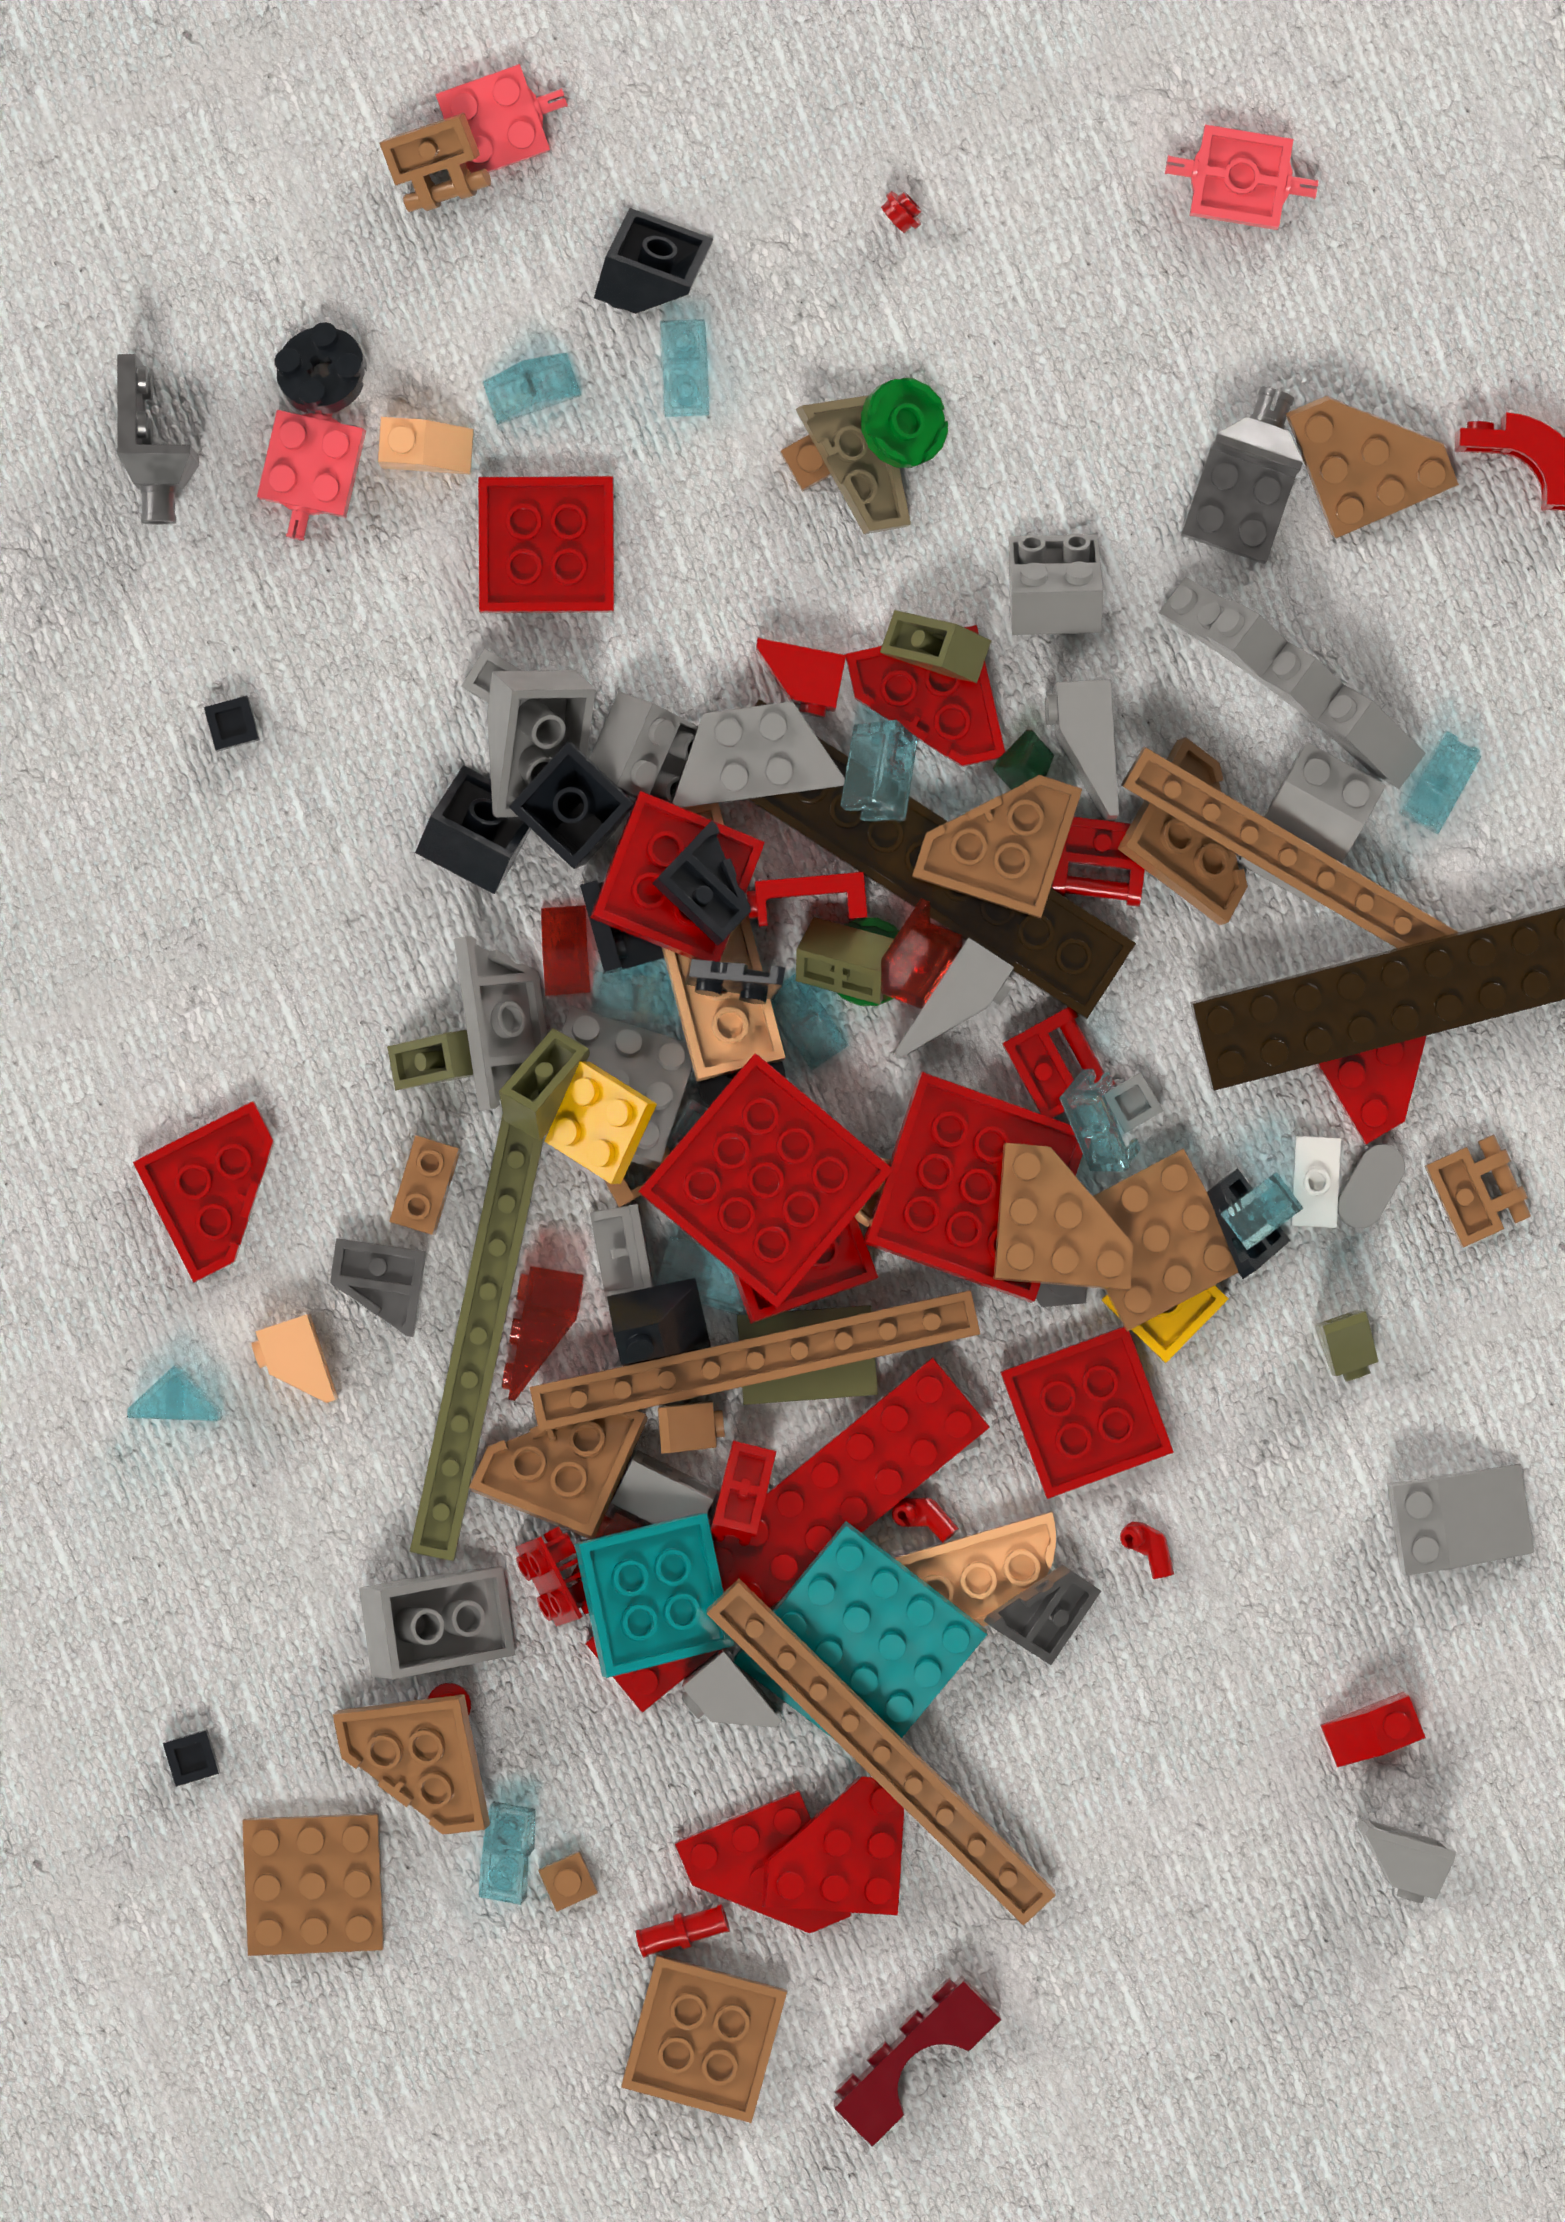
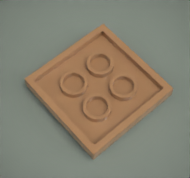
[1093,1148,1238,1331]
[242,1813,384,1956]
[621,1954,787,2123]

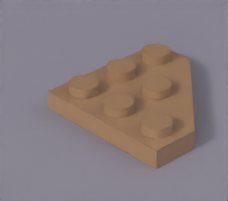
[1285,396,1459,538]
[1118,737,1248,925]
[912,775,1082,918]
[993,1143,1134,1291]
[469,1410,648,1539]
[333,1694,490,1835]

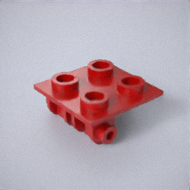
[515,1526,589,1627]

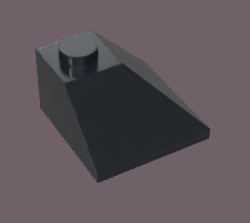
[594,208,713,314]
[509,741,635,869]
[607,1277,711,1366]

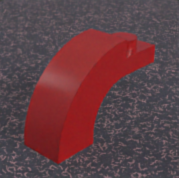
[1454,412,1565,511]

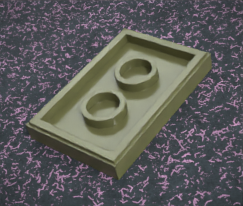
[737,1305,878,1405]

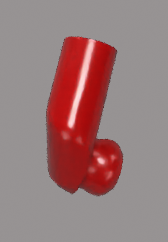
[892,1498,959,1543]
[1120,1522,1174,1579]

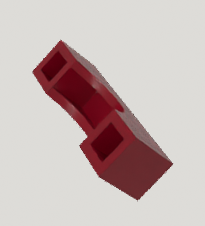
[834,1975,1001,2147]

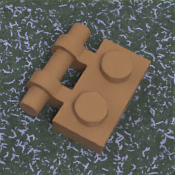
[379,113,491,212]
[1425,1134,1531,1248]

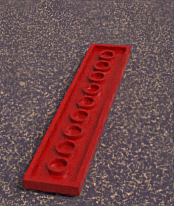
[585,1357,990,1713]

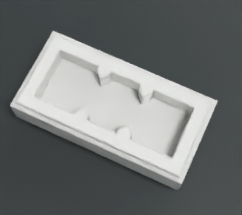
[1290,1136,1341,1228]

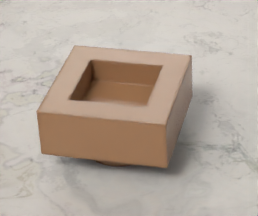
[780,435,831,492]
[538,1850,598,1912]

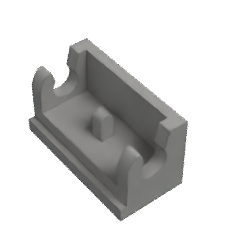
[590,1204,653,1301]
[611,1450,718,1524]

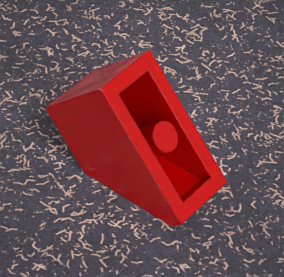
[756,638,846,717]
[1320,1692,1426,1767]

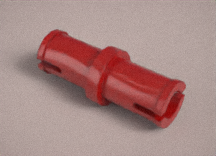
[635,1904,730,1958]

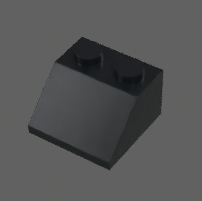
[415,765,531,894]

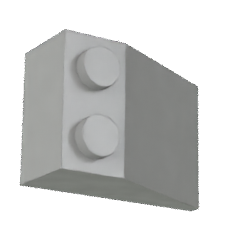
[487,670,596,817]
[1045,679,1119,821]
[1238,742,1386,906]
[893,938,1016,1059]
[1387,1464,1534,1576]
[359,1566,516,1680]

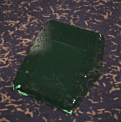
[993,730,1054,790]

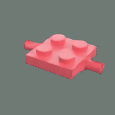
[435,64,568,173]
[1165,124,1318,230]
[257,410,366,541]

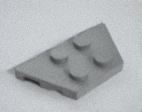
[673,701,846,807]
[454,936,547,1111]

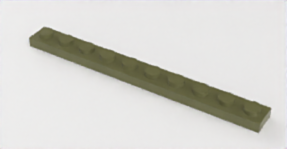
[410,1114,545,1561]

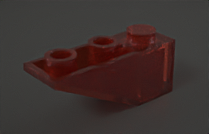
[502,1266,585,1401]

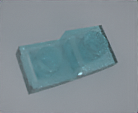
[660,319,709,417]
[479,1801,536,1905]

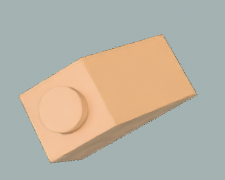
[378,417,474,475]
[251,1314,338,1403]

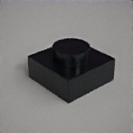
[204,695,260,752]
[163,1729,220,1787]

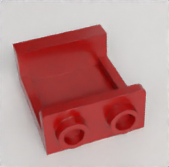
[747,872,867,927]

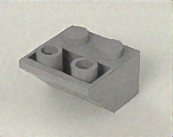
[1008,533,1103,635]
[589,691,698,804]

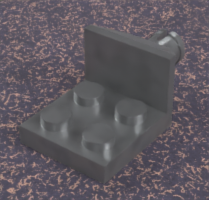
[117,354,199,525]
[1180,386,1303,564]

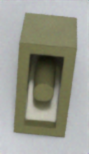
[880,610,992,683]
[499,1028,590,1141]
[387,1030,474,1091]
[1314,1310,1379,1382]

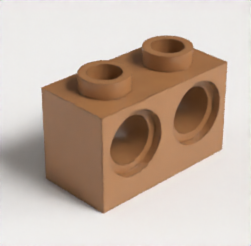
[389,1135,461,1235]

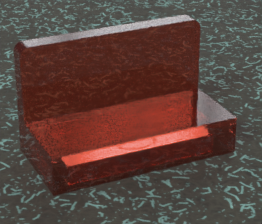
[881,898,962,1009]

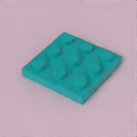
[574,1512,735,1678]

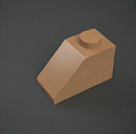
[658,1401,725,1454]

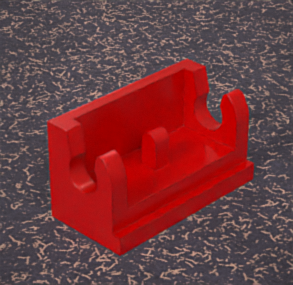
[711,1441,777,1546]

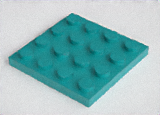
[733,1521,988,1739]

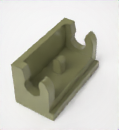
[795,917,898,1004]

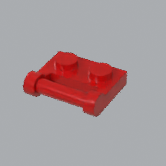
[1051,817,1145,907]
[1002,1007,1116,1118]

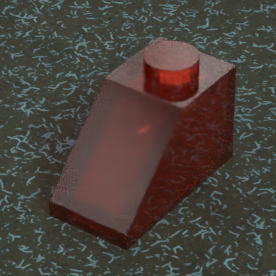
[541,905,592,998]

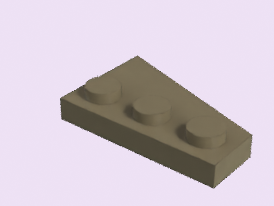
[795,395,911,534]

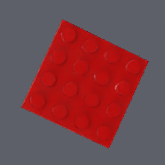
[638,1053,894,1309]
[863,1072,1090,1303]

